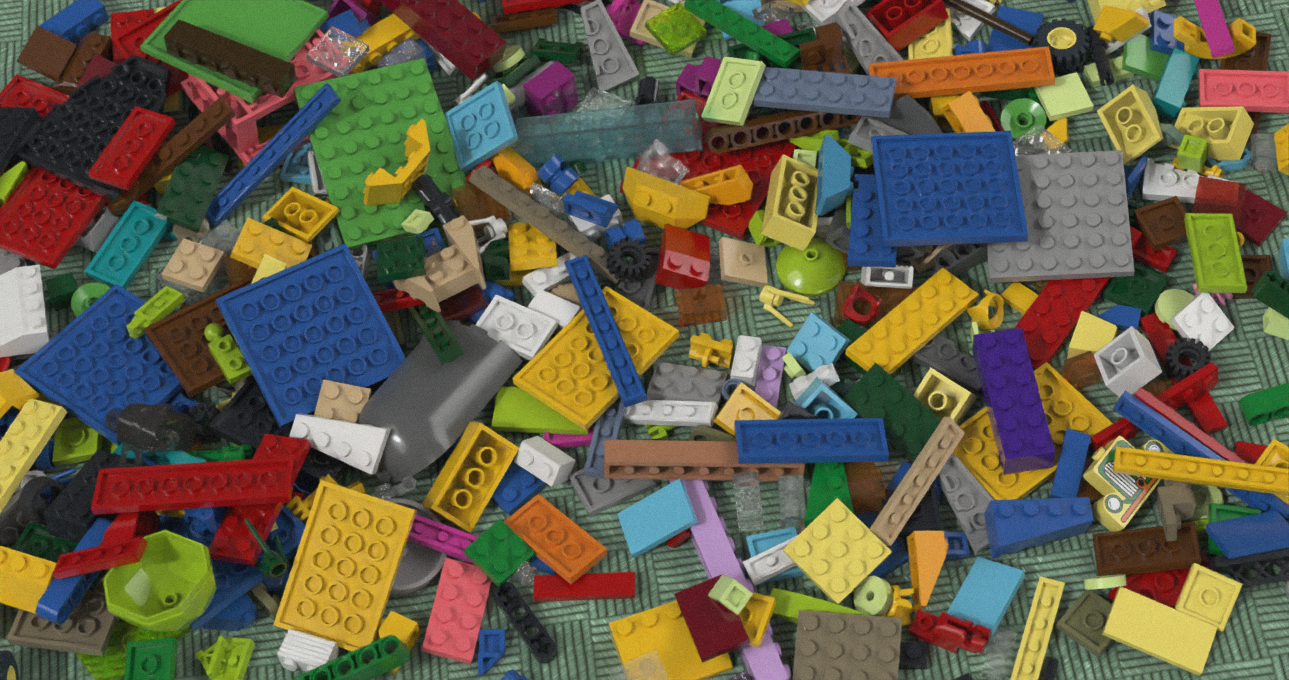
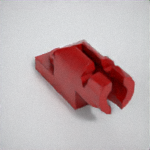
[908,609,992,654]

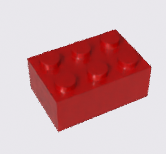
[865,0,949,52]

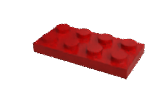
[88,106,176,191]
[1108,551,1220,609]

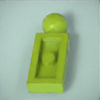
[204,323,252,385]

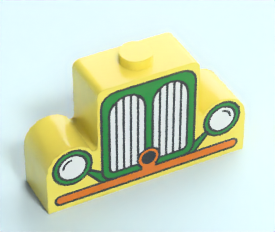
[1083,436,1174,532]

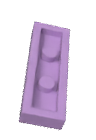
[755,345,787,409]

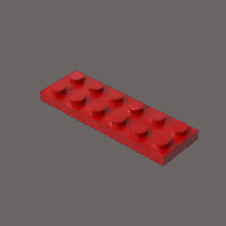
[208,434,311,566]

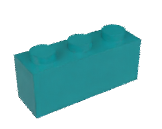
[1151,47,1200,120]

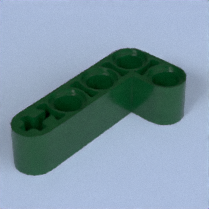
[1252,270,1289,319]

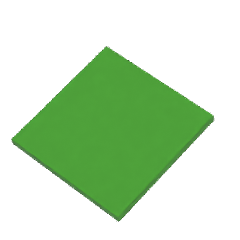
[140,0,329,104]

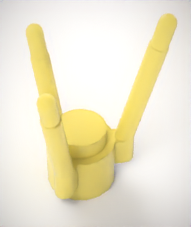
[759,285,815,328]

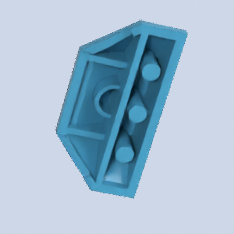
[815,134,854,217]

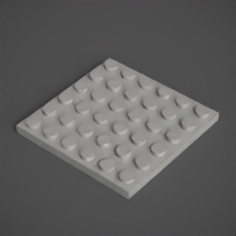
[987,150,1134,283]

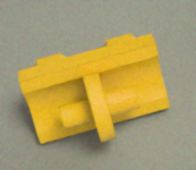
[689,333,733,368]

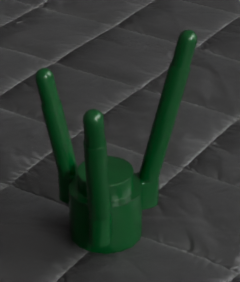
[244,518,289,577]

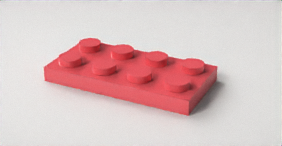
[1198,69,1289,113]
[421,558,492,664]

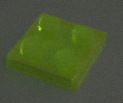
[645,1,707,57]

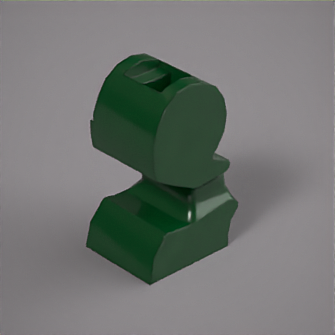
[482,240,510,280]

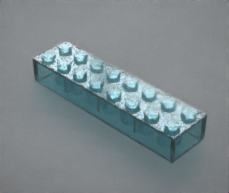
[515,99,703,168]

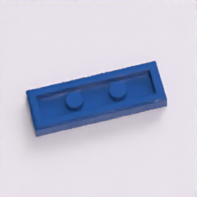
[1049,429,1091,498]

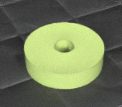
[492,45,525,72]
[1084,574,1127,589]
[854,576,893,616]

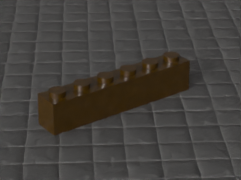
[164,19,297,98]

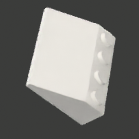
[0,265,49,358]

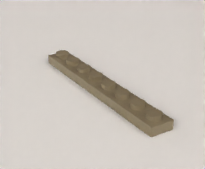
[469,165,622,285]

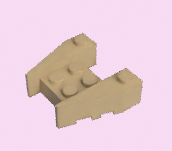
[391,215,486,312]

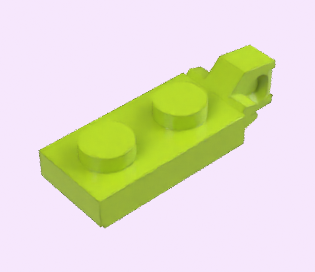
[126,286,186,339]

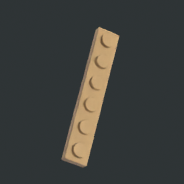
[870,417,965,546]

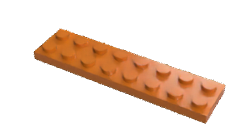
[869,46,1055,100]

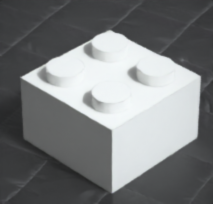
[1094,326,1162,397]

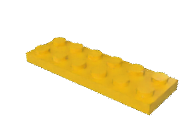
[846,268,979,375]

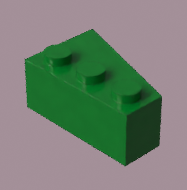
[804,462,854,528]

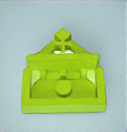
[195,635,255,680]

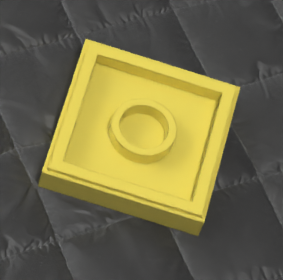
[1174,563,1243,632]

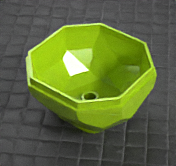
[103,530,216,632]

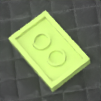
[701,57,766,126]

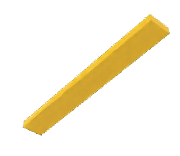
[1113,446,1289,496]

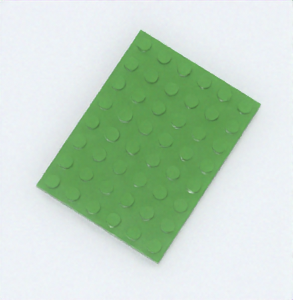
[294,58,479,250]

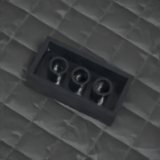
[43,449,140,543]

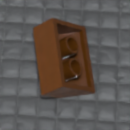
[52,32,113,95]

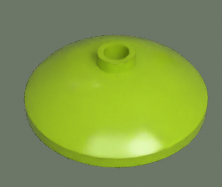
[776,237,846,297]

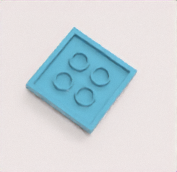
[444,81,519,172]

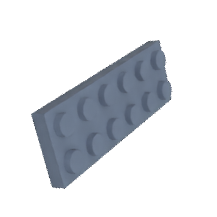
[753,67,897,118]

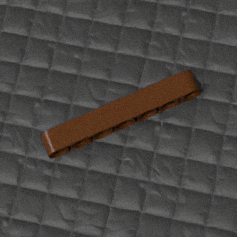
[705,110,862,153]

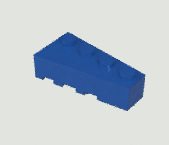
[984,497,1094,559]

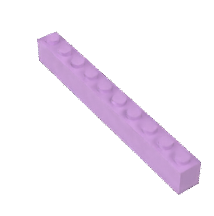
[669,479,792,680]

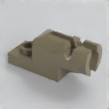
[1157,479,1196,541]

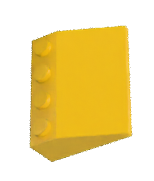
[609,600,733,680]

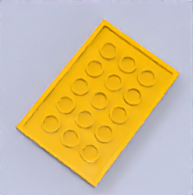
[512,286,680,430]
[953,362,1113,500]
[273,480,417,651]

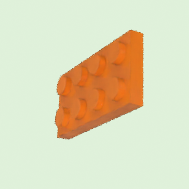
[504,494,607,584]

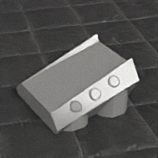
[74,205,121,252]

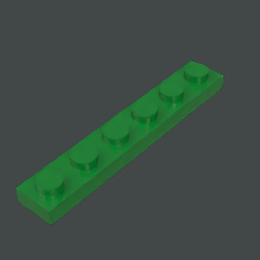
[684,0,800,69]

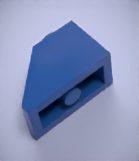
[202,594,259,631]

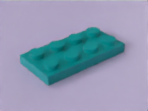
[84,200,172,289]

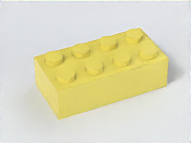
[761,155,818,251]

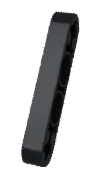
[493,581,557,664]

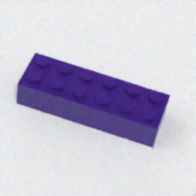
[972,328,1055,475]

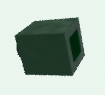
[43,272,78,311]

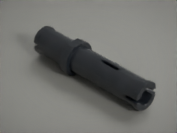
[1086,26,1115,86]

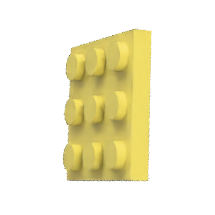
[783,498,892,605]

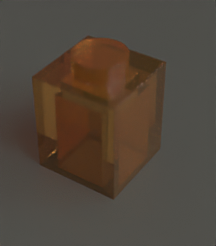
[1061,351,1101,391]

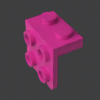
[606,0,646,45]

